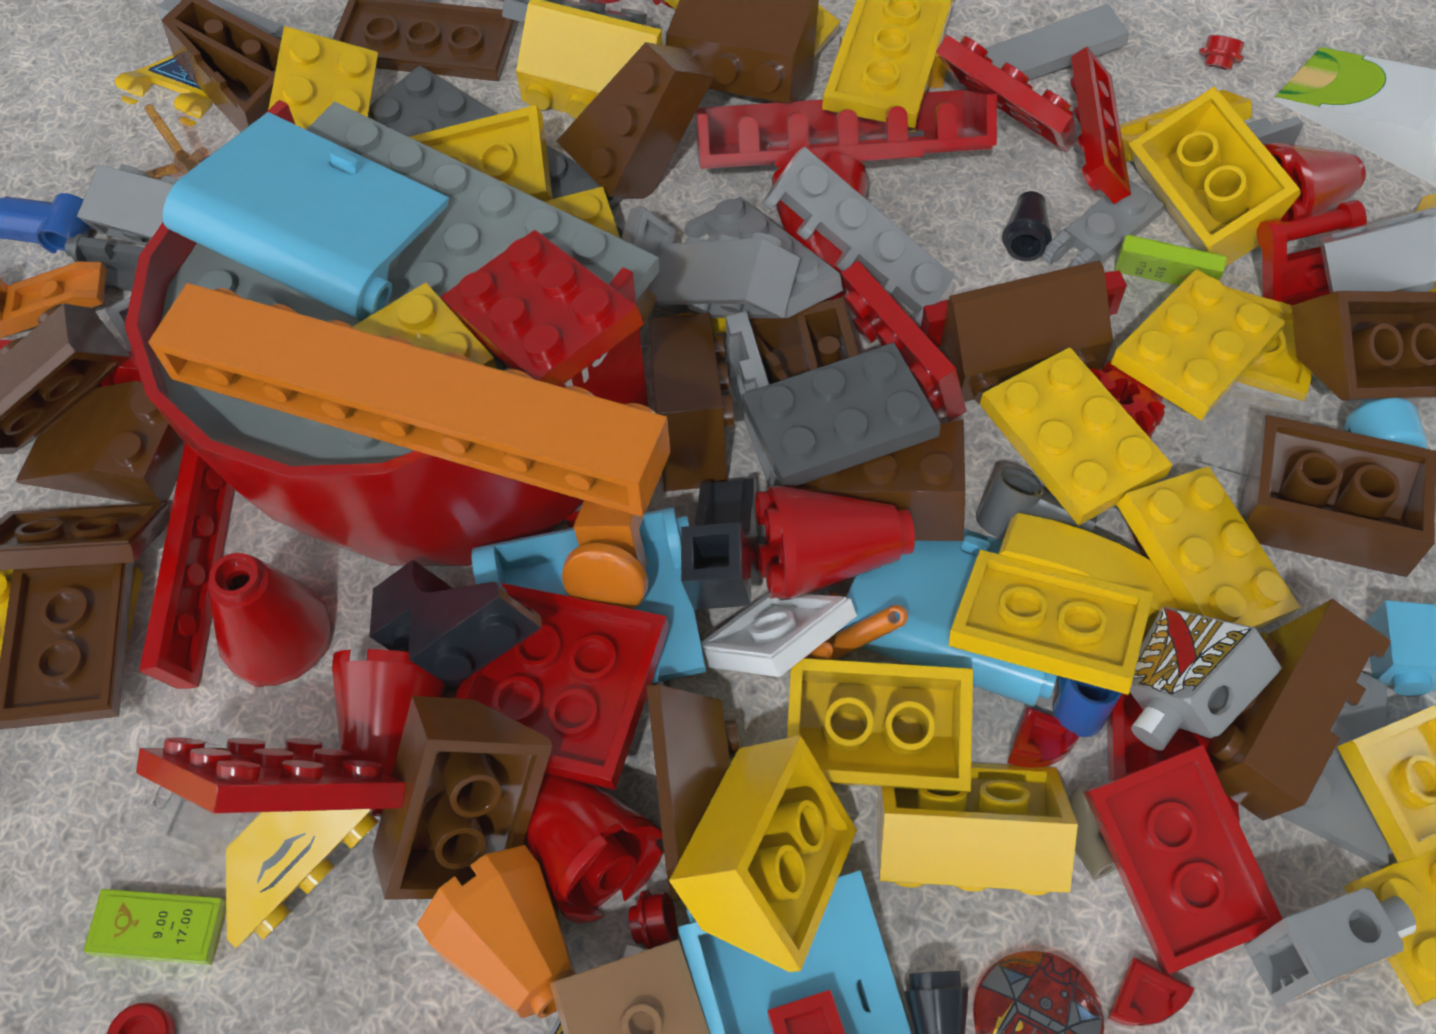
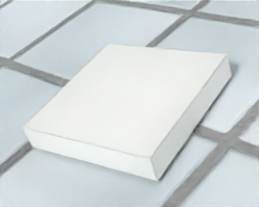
[701,594,857,677]

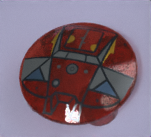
[973,951,1104,1034]

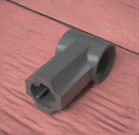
[976,467,1097,539]

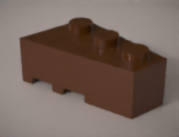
[161,0,281,133]
[648,313,734,492]
[794,419,965,541]

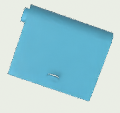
[163,112,449,321]
[472,507,706,683]
[836,529,1057,707]
[678,870,911,1034]

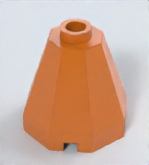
[417,845,576,1019]

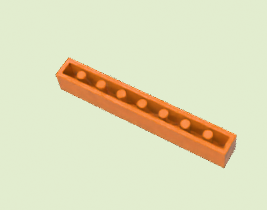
[148,283,670,517]

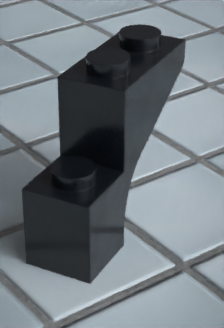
[681,477,760,610]
[369,560,542,688]

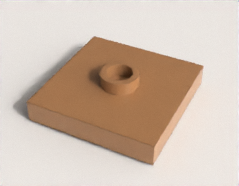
[550,939,710,1034]

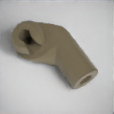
[1069,783,1116,879]

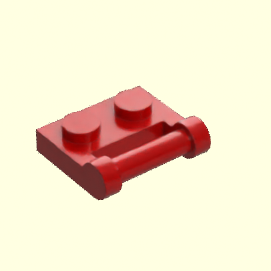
[1257,200,1367,305]

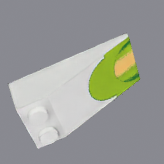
[1273,47,1436,187]

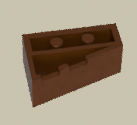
[556,42,714,199]
[749,297,859,384]
[1209,599,1391,821]

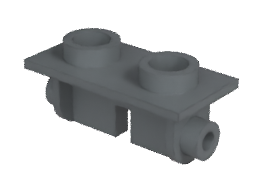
[65,234,145,292]

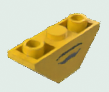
[226,809,379,948]

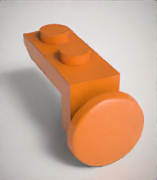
[0,261,107,339]
[562,500,648,609]

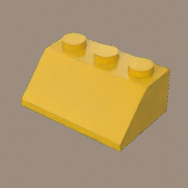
[516,0,663,119]
[1128,86,1301,267]
[787,658,973,793]
[669,735,857,972]
[877,763,1078,895]

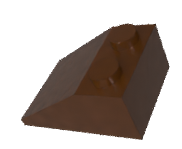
[15,381,185,504]

